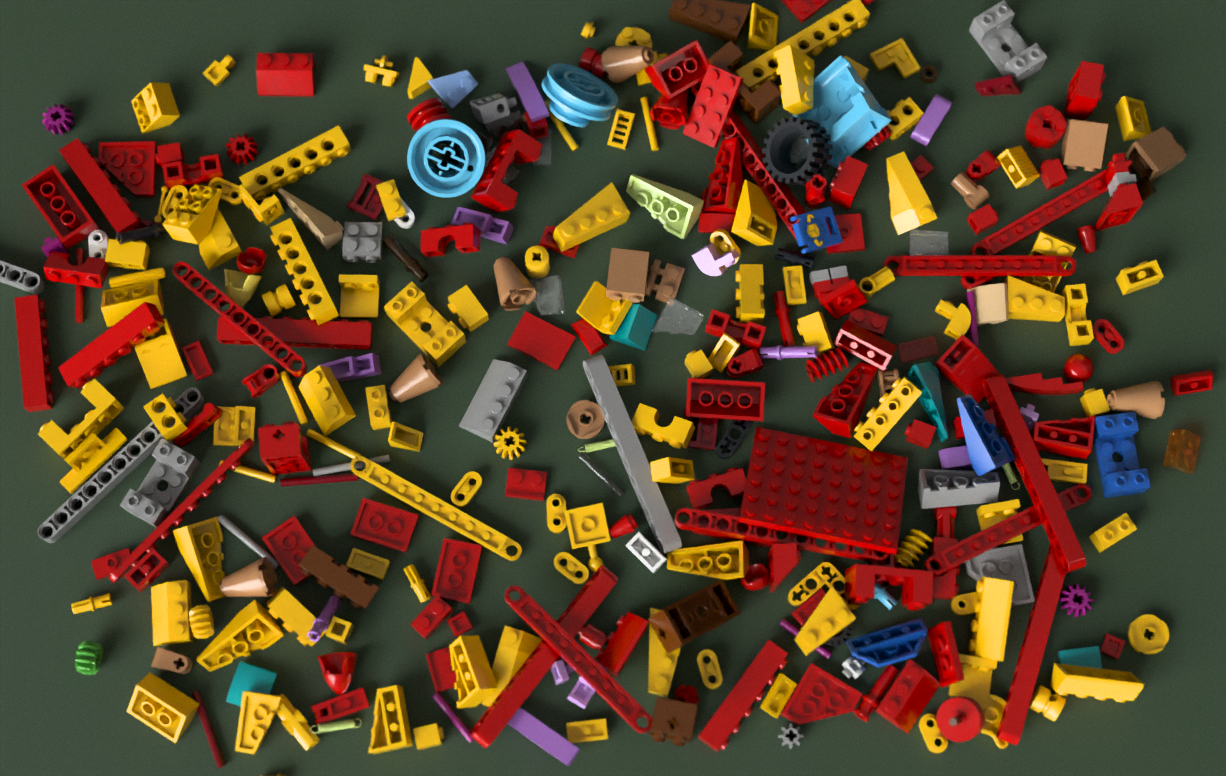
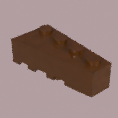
[669,0,751,45]
[299,545,379,610]

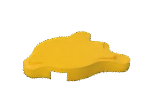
[972,695,1008,749]

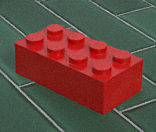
[22,164,99,250]

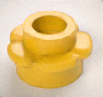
[581,22,596,39]

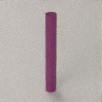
[967,291,979,347]
[779,618,832,659]
[432,692,474,743]

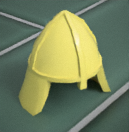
[224,269,263,308]

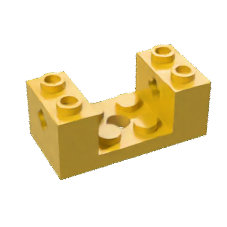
[384,281,466,368]
[38,378,125,459]

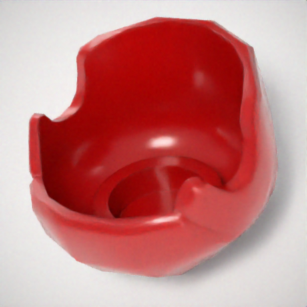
[236,247,267,275]
[1063,353,1094,383]
[740,564,770,591]

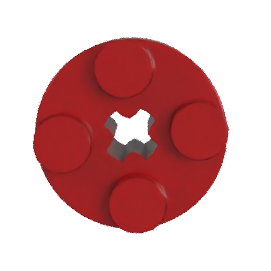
[1025,105,1067,149]

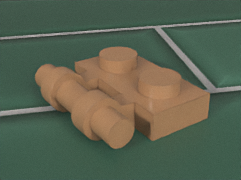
[645,259,685,305]

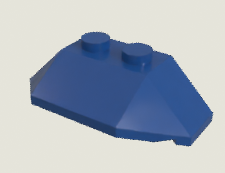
[846,618,928,667]

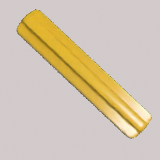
[109,267,166,288]

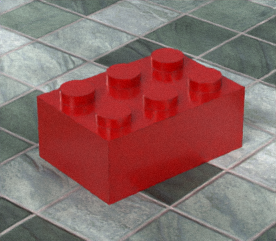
[1063,61,1106,120]

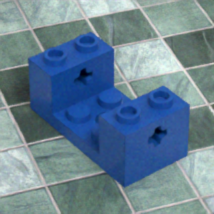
[1093,412,1151,498]

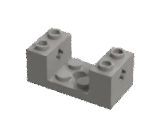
[969,0,1047,83]
[120,439,201,528]

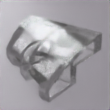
[528,275,565,315]
[652,297,704,335]

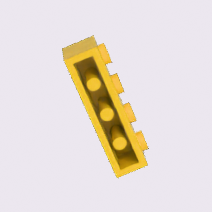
[854,376,922,451]

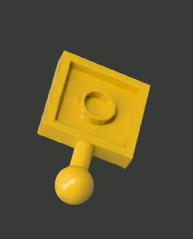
[564,503,611,572]

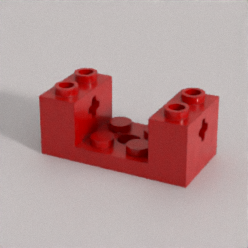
[471,129,543,213]
[258,421,312,475]
[844,564,933,611]

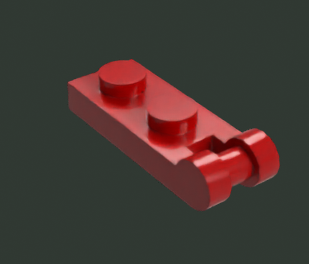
[172,403,222,447]
[311,688,370,726]

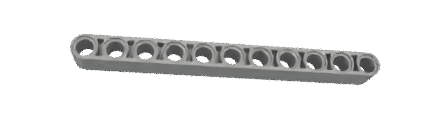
[583,354,682,554]
[38,387,204,543]

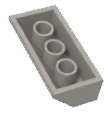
[459,359,528,443]

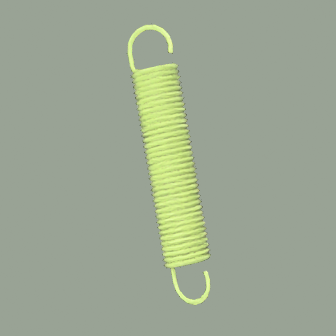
[578,438,616,453]
[1002,463,1020,490]
[311,719,362,733]

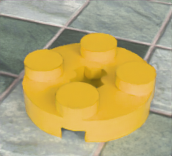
[615,27,652,50]
[1128,614,1169,655]

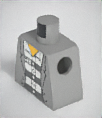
[470,93,517,124]

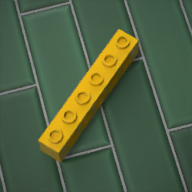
[239,125,351,201]
[270,218,339,326]

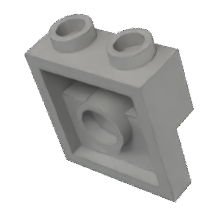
[342,222,383,263]

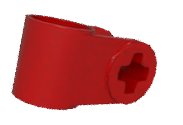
[965,150,1001,183]
[726,349,764,379]
[242,364,281,398]

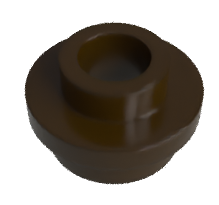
[919,65,938,83]

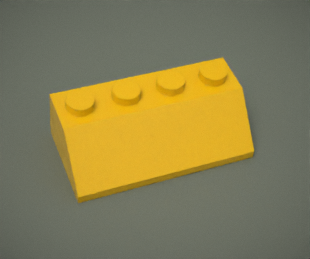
[968,577,1014,661]
[1050,663,1144,703]

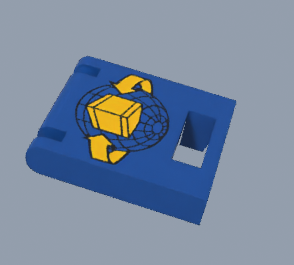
[790,206,843,254]

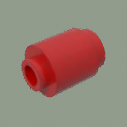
[578,623,608,650]

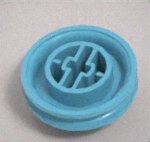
[542,63,618,127]
[407,119,485,198]

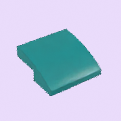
[1058,646,1102,669]
[226,661,278,706]

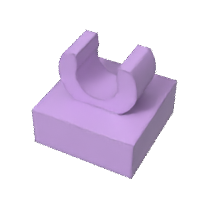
[1020,404,1039,429]
[550,660,575,685]

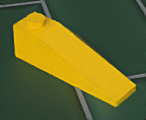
[886,151,937,235]
[199,206,243,270]
[482,626,542,707]

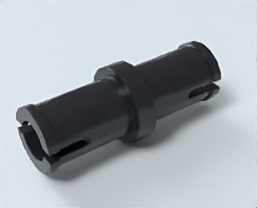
[775,247,814,269]

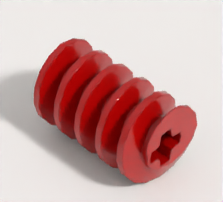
[806,347,849,383]

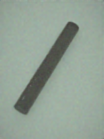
[578,453,625,497]

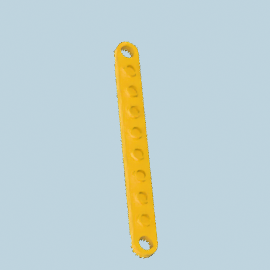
[350,456,522,561]

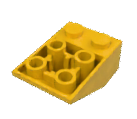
[731,180,777,246]
[162,184,222,245]
[1018,230,1076,293]
[134,318,187,389]

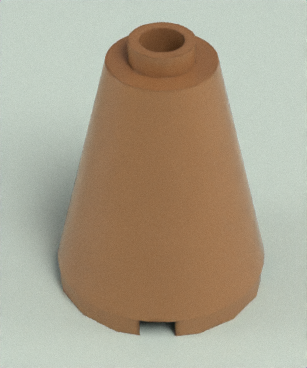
[602,46,654,83]
[493,257,537,311]
[389,353,444,403]
[1107,381,1165,419]
[220,557,278,597]

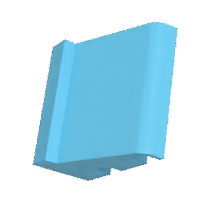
[793,55,891,168]

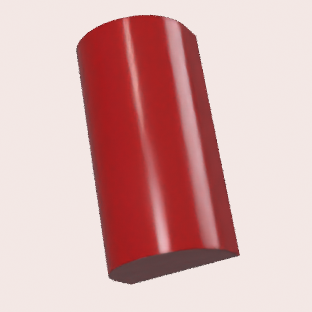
[1170,370,1213,396]

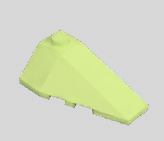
[626,174,704,239]

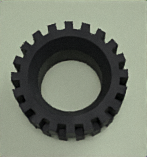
[762,117,833,185]

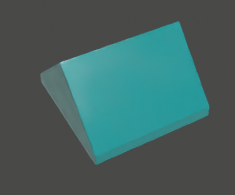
[609,304,657,351]

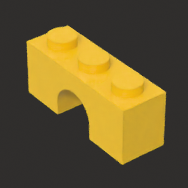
[1061,284,1094,346]
[632,403,695,449]

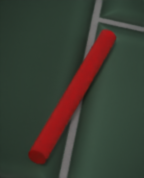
[76,249,84,323]

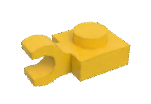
[203,54,236,87]

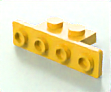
[60,428,128,494]

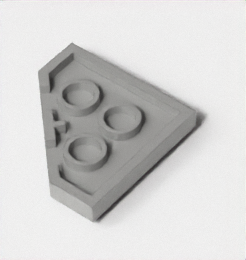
[965,544,1035,606]

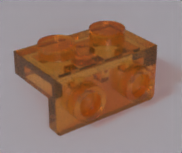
[1163,429,1201,474]

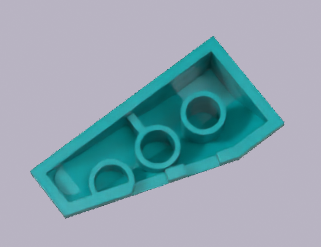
[907,361,948,443]

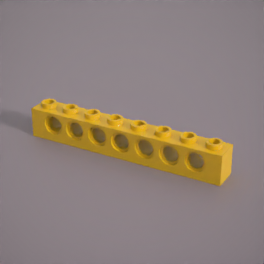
[736,0,870,93]

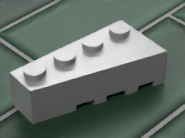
[917,469,1000,509]

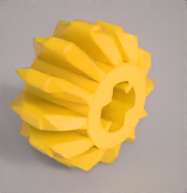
[494,427,527,460]
[189,605,215,639]

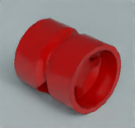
[579,46,607,79]

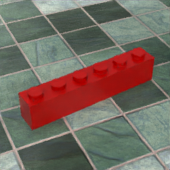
[59,138,141,233]
[14,295,54,412]
[58,302,165,389]
[698,640,788,752]

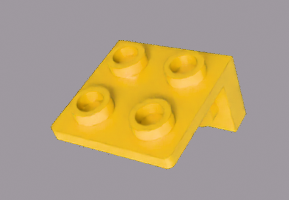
[238,184,285,226]
[339,275,380,318]
[576,281,633,335]
[976,499,1023,545]
[949,654,997,702]

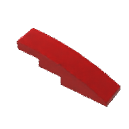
[1005,373,1084,395]

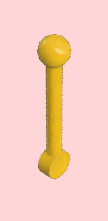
[154,186,169,223]

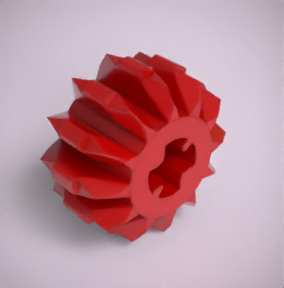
[863,125,891,151]
[226,133,258,166]

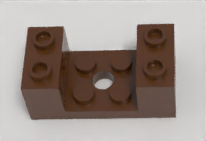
[708,41,781,125]
[648,579,741,654]
[649,697,697,747]

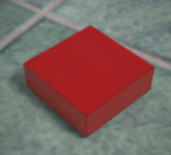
[447,611,473,638]
[1099,633,1126,660]

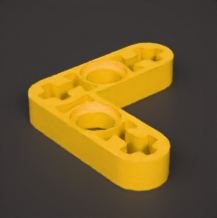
[788,562,860,610]

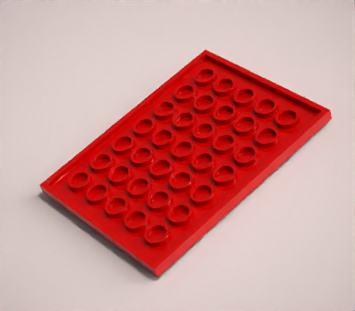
[739,427,908,554]

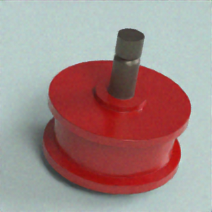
[936,696,985,742]

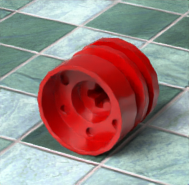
[407,98,452,131]

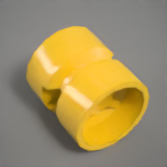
[261,284,296,317]
[1029,685,1066,721]

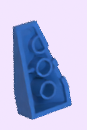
[957,394,1016,477]

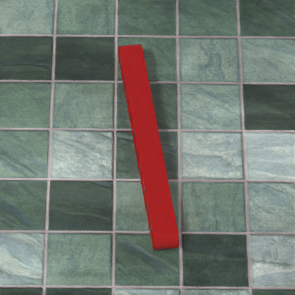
[691,80,806,240]
[981,374,1086,573]
[675,508,889,563]
[997,543,1066,745]
[469,565,619,748]

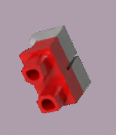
[1105,153,1137,197]
[809,265,849,306]

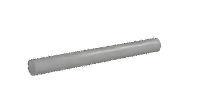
[313,455,390,476]
[218,515,280,569]

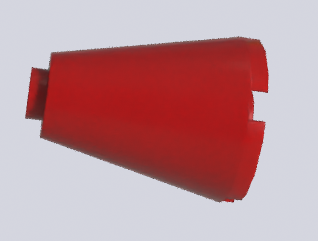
[650,89,688,129]

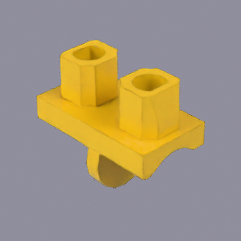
[363,55,400,87]

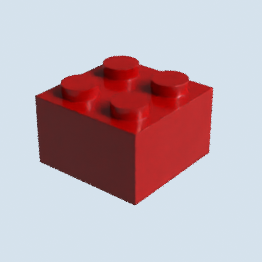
[827,156,868,209]

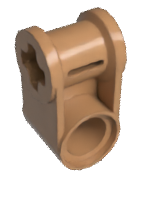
[877,368,899,398]
[151,647,193,674]

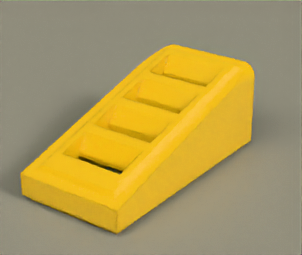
[607,109,635,150]
[608,364,636,386]

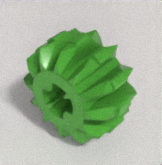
[75,641,103,675]

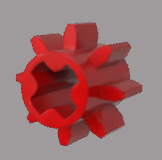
[673,684,699,704]

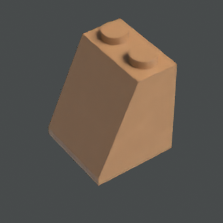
[1061,118,1108,172]
[1125,126,1187,182]
[606,248,649,303]

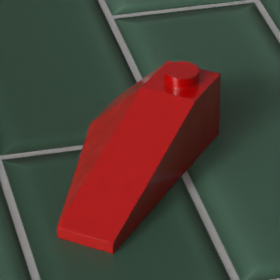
[700,137,743,214]
[813,362,878,438]

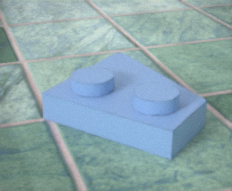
[428,70,478,109]

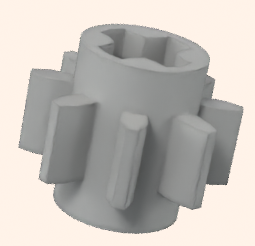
[842,655,866,679]
[778,723,803,749]

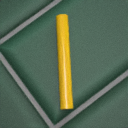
[640,97,659,151]
[545,101,579,151]
[280,371,308,425]
[306,429,361,459]
[219,460,277,483]

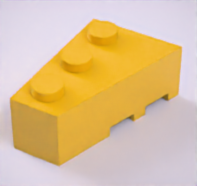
[1004,275,1065,322]

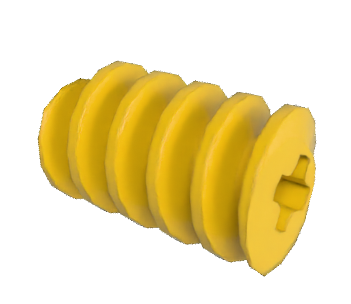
[525,245,550,279]
[893,529,933,569]

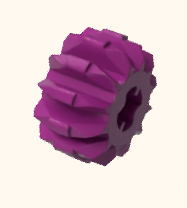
[42,103,75,135]
[1059,583,1094,618]

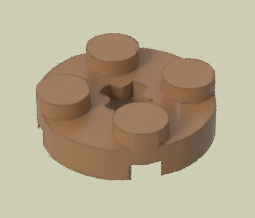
[566,400,605,439]

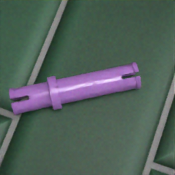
[760,345,819,360]
[307,596,342,642]

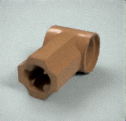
[951,172,989,210]

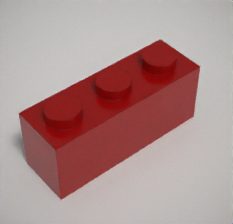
[833,320,897,371]

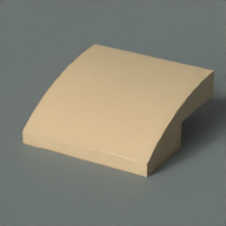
[967,283,1009,326]

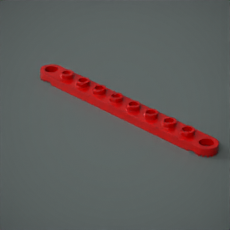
[970,167,1131,256]
[884,255,1077,276]
[108,438,255,583]
[924,483,1092,576]
[505,585,653,733]

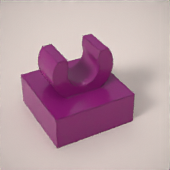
[41,236,67,257]

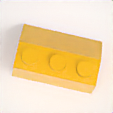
[101,279,164,327]
[298,365,356,436]
[151,580,194,646]
[127,672,199,743]

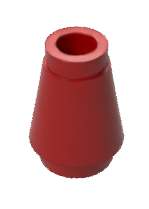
[1077,225,1097,254]
[608,514,638,539]

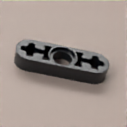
[716,420,753,460]

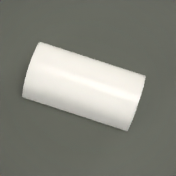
[625,532,667,573]

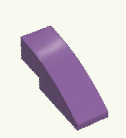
[451,207,514,245]
[317,353,381,382]

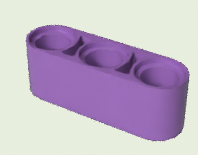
[910,94,953,147]
[938,446,972,470]

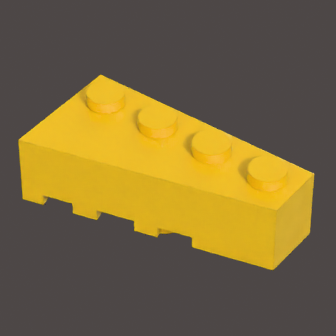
[553,182,630,252]
[648,608,681,697]

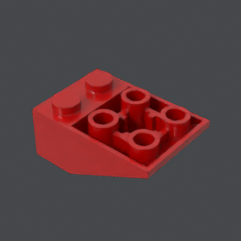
[935,334,999,404]

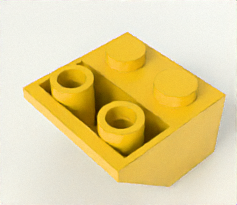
[132,82,180,133]

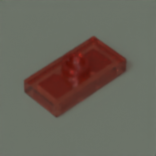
[897,336,939,364]

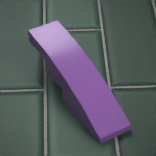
[506,62,549,122]
[507,707,580,767]

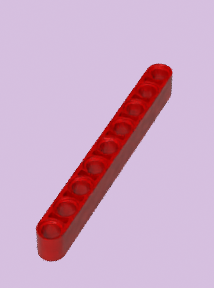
[173,261,308,377]

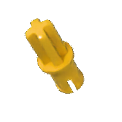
[404,564,432,603]
[71,593,113,614]

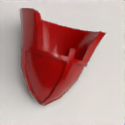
[317,652,358,695]

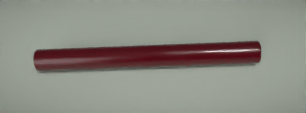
[280,473,359,487]
[192,691,226,768]

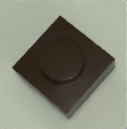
[1136,176,1157,202]

